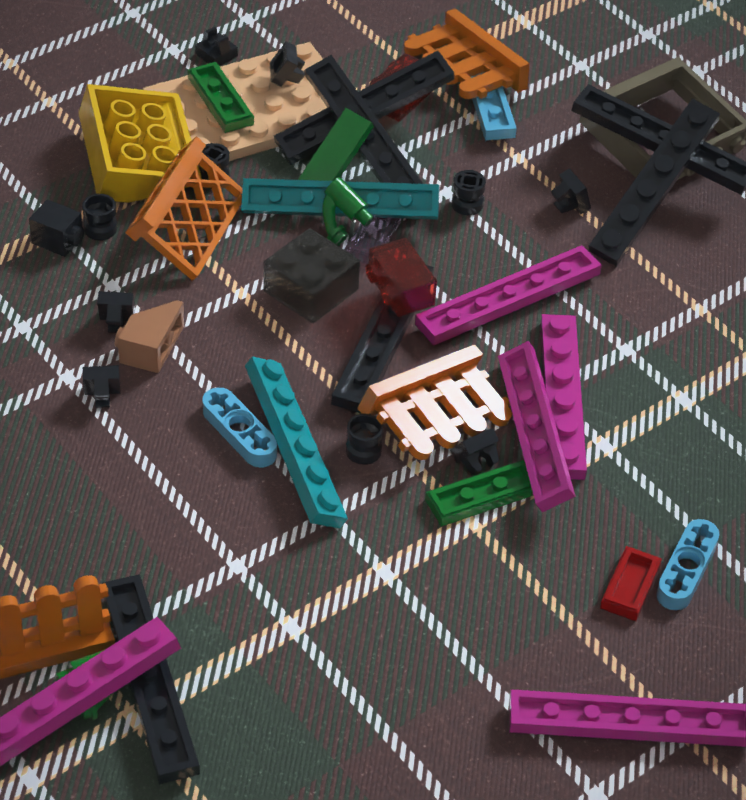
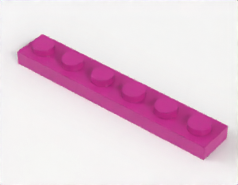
[415,245,602,346]
[540,314,587,480]
[498,341,576,513]
[0,616,181,766]
[509,689,746,747]

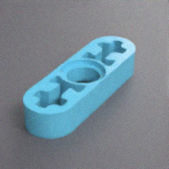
[202,388,277,467]
[656,519,719,610]

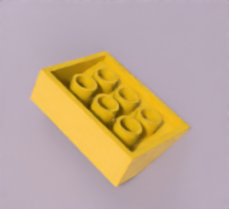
[79,84,202,203]

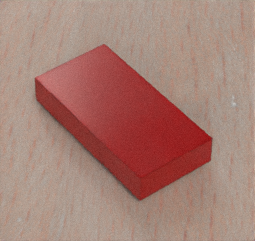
[600,546,662,621]

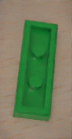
[188,62,254,133]
[298,108,374,181]
[425,460,534,527]

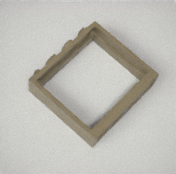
[579,57,746,180]

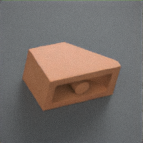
[115,300,184,373]

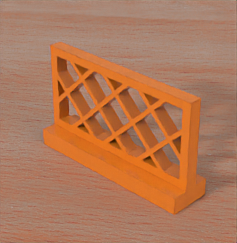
[125,136,243,281]

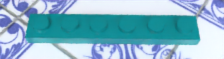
[241,178,440,220]
[245,356,348,529]

